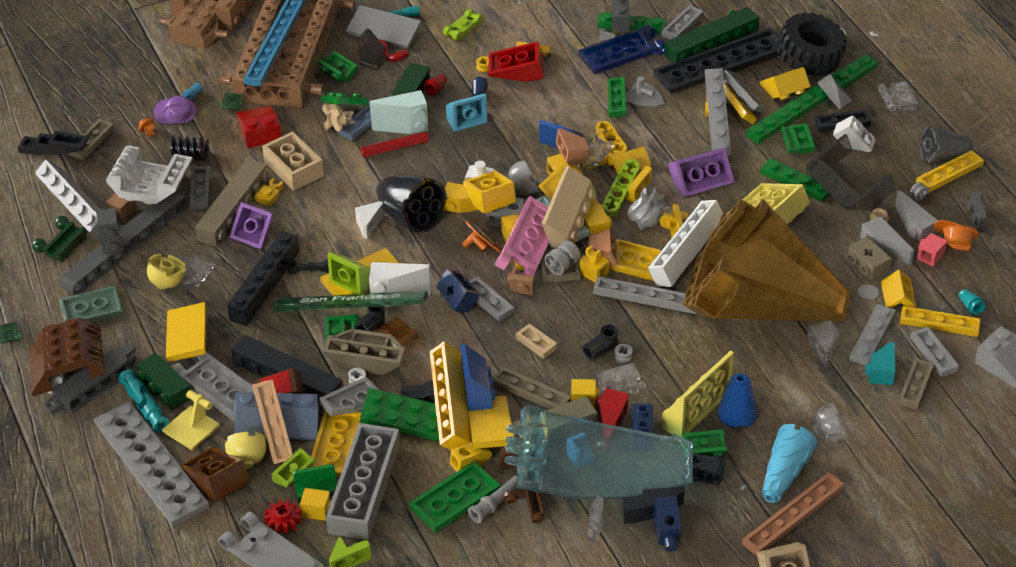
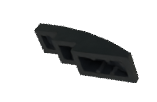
[18,131,89,155]

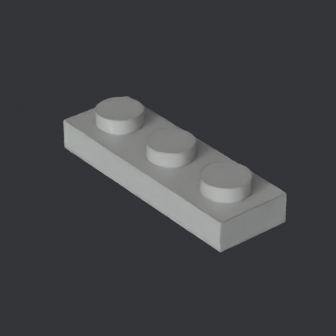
[662,5,704,40]
[469,277,514,322]
[910,327,959,377]

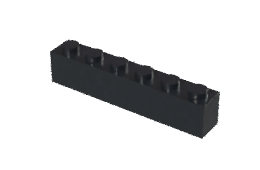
[227,231,300,326]
[231,335,343,403]

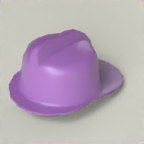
[154,96,196,124]

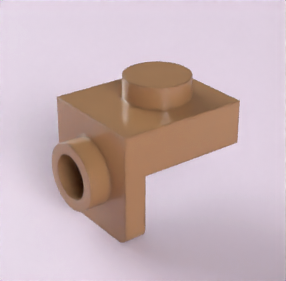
[507,266,534,295]

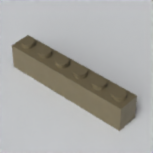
[195,158,269,247]

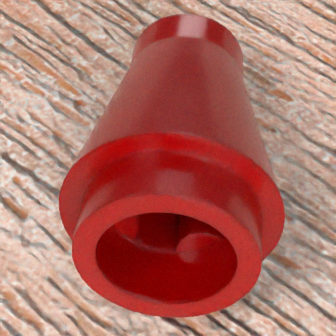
[424,74,447,96]

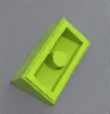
[271,448,316,488]

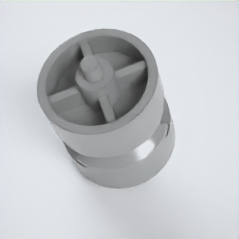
[545,240,581,275]

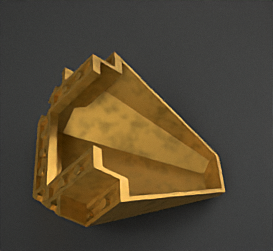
[682,198,851,324]

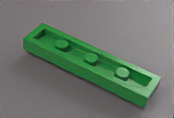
[597,12,666,35]
[760,158,832,202]

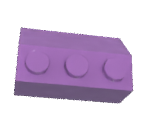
[668,147,734,197]

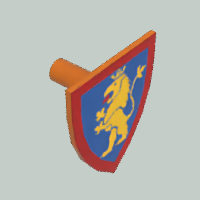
[462,220,501,252]

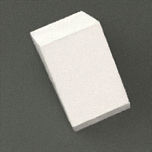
[355,201,384,239]

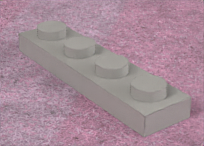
[850,304,896,365]

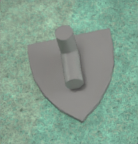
[626,76,664,107]

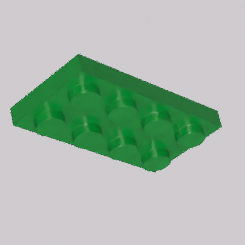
[359,388,439,441]
[409,461,501,533]

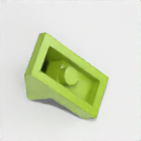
[329,537,372,567]

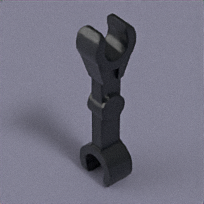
[287,260,329,274]

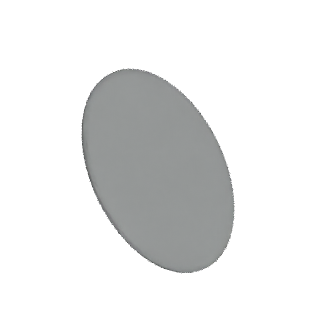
[858,285,879,300]

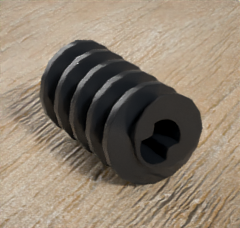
[170,135,209,160]

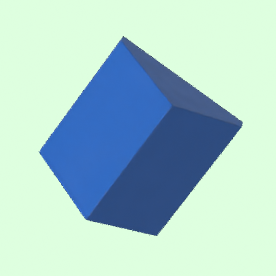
[539,120,583,148]

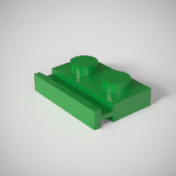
[781,123,815,155]

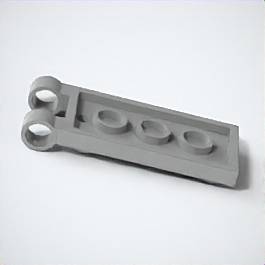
[171,352,254,421]
[218,512,324,567]

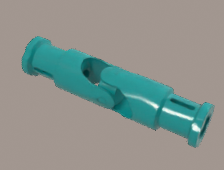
[118,369,170,433]

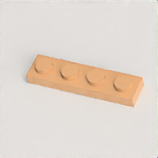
[252,379,293,465]

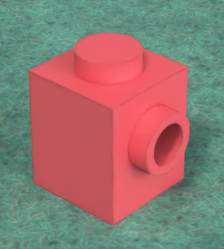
[917,233,947,267]

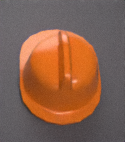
[933,220,979,251]

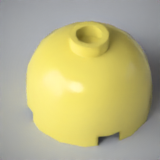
[147,254,186,289]
[225,432,267,469]

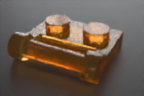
[372,317,419,346]

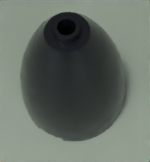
[376,174,447,232]

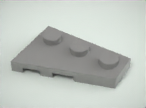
[723,70,766,113]
[318,377,379,416]

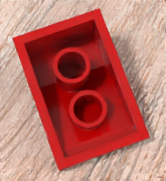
[488,41,544,82]
[235,105,281,148]

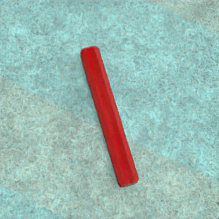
[360,132,429,157]

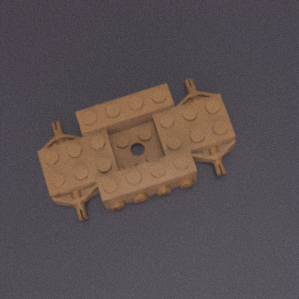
[159,0,254,49]

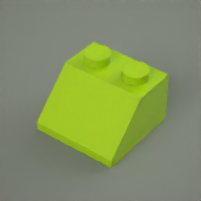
[327,252,371,296]

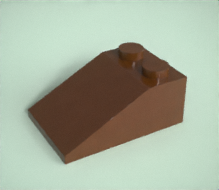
[180,447,250,500]

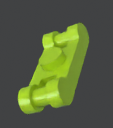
[443,9,484,41]

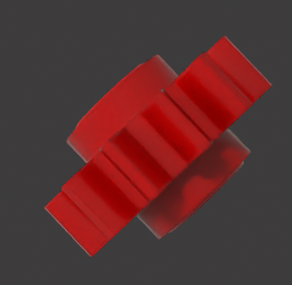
[264,499,302,534]

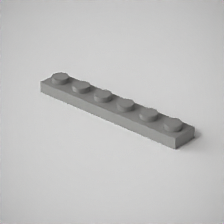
[705,68,731,159]
[593,276,699,315]

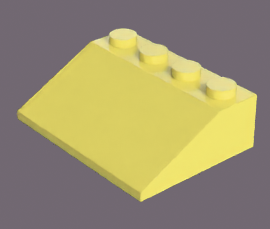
[727,183,810,224]
[662,351,734,440]

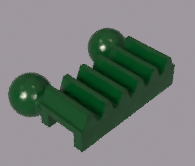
[32,216,87,262]

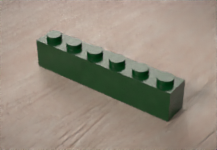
[664,7,760,62]

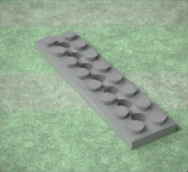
[94,401,209,527]

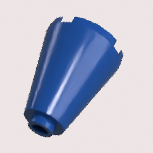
[718,373,758,429]

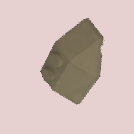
[323,329,405,375]

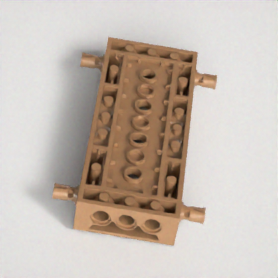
[219,0,355,108]

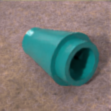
[959,289,985,315]

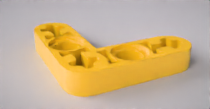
[578,121,627,169]

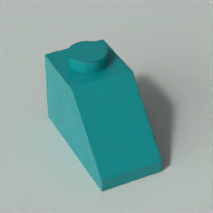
[865,342,895,385]

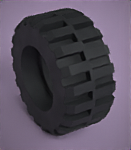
[777,12,847,76]

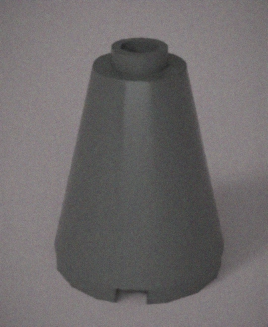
[920,127,973,163]

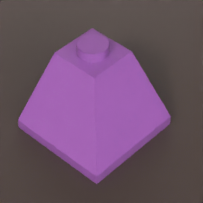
[229,202,274,249]

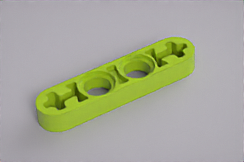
[603,159,640,218]

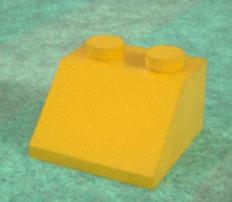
[760,67,810,100]
[463,170,516,213]

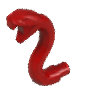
[360,38,409,62]

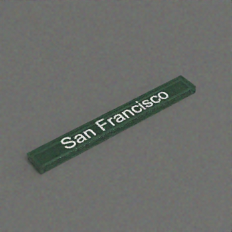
[273,291,428,312]

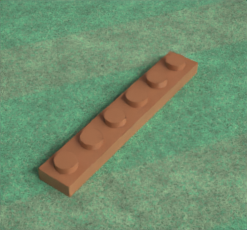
[742,472,845,557]

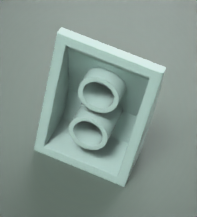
[370,90,428,134]

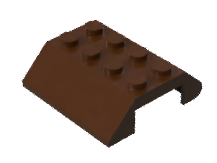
[29,318,106,396]

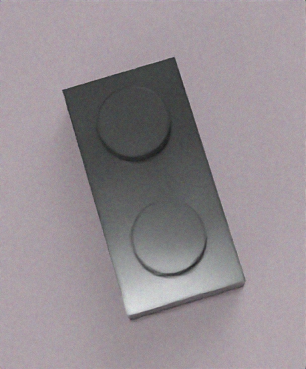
[967,192,987,232]

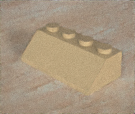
[542,166,596,248]

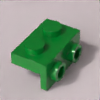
[317,50,359,84]
[682,429,728,461]

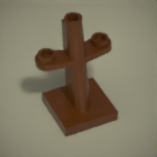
[499,440,560,523]

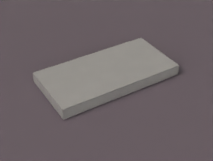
[346,5,421,50]

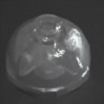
[812,402,849,444]

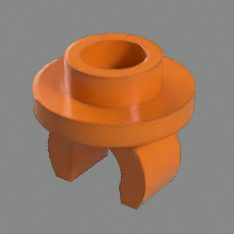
[138,118,156,137]

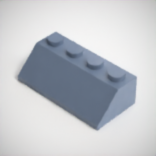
[234,392,318,441]

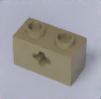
[848,237,892,281]

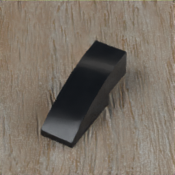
[622,487,685,524]

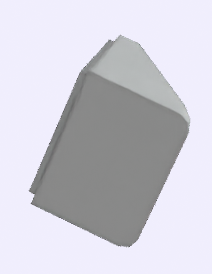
[599,29,621,45]

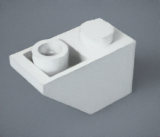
[833,116,876,152]

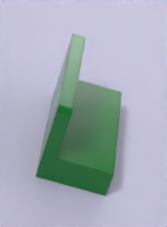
[293,464,337,503]

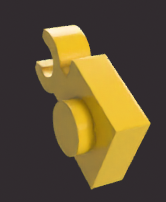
[254,178,284,207]

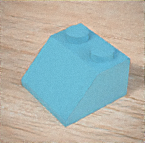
[446,94,487,131]

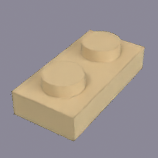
[516,324,557,359]

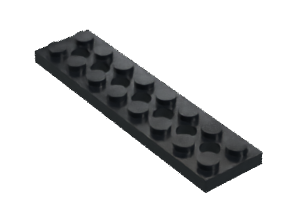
[653,28,780,94]

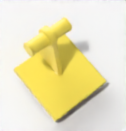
[162,390,220,451]

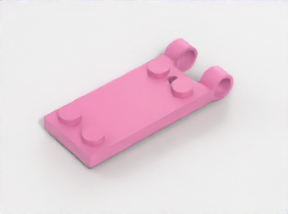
[495,196,549,276]

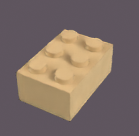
[262,132,324,191]

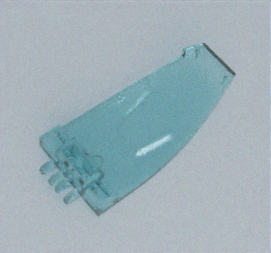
[505,405,693,500]

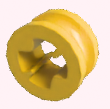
[476,56,489,73]

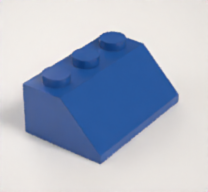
[461,344,495,411]

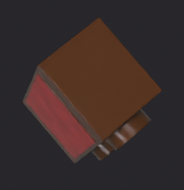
[256,368,305,394]

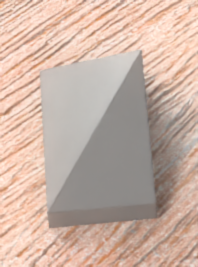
[817,74,853,110]

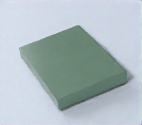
[59,286,124,323]

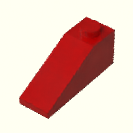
[597,388,629,450]

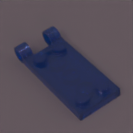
[578,25,665,75]

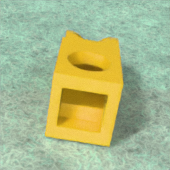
[450,442,492,472]

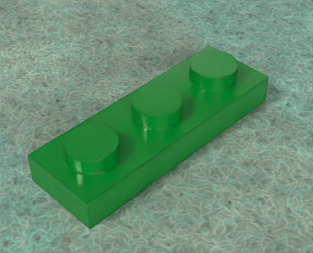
[607,77,627,118]

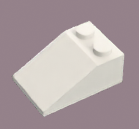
[369,262,431,307]

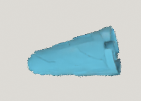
[762,424,818,503]

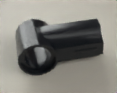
[354,303,385,332]
[582,324,618,360]
[401,380,435,403]

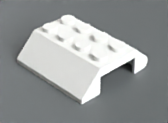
[106,146,192,204]

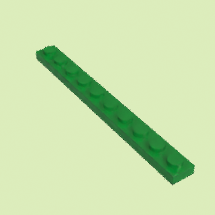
[745,54,878,144]

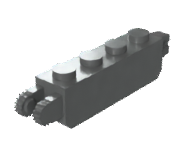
[43,344,137,416]

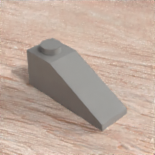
[895,190,938,243]
[860,217,914,265]

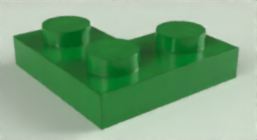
[321,92,369,105]

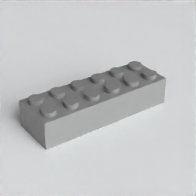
[326,423,400,540]

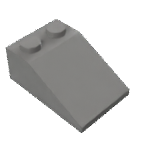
[975,326,1016,388]

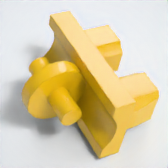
[659,204,688,238]

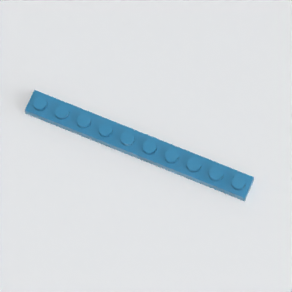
[243,0,307,86]

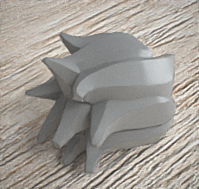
[628,187,670,231]

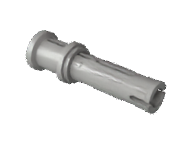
[468,476,522,523]

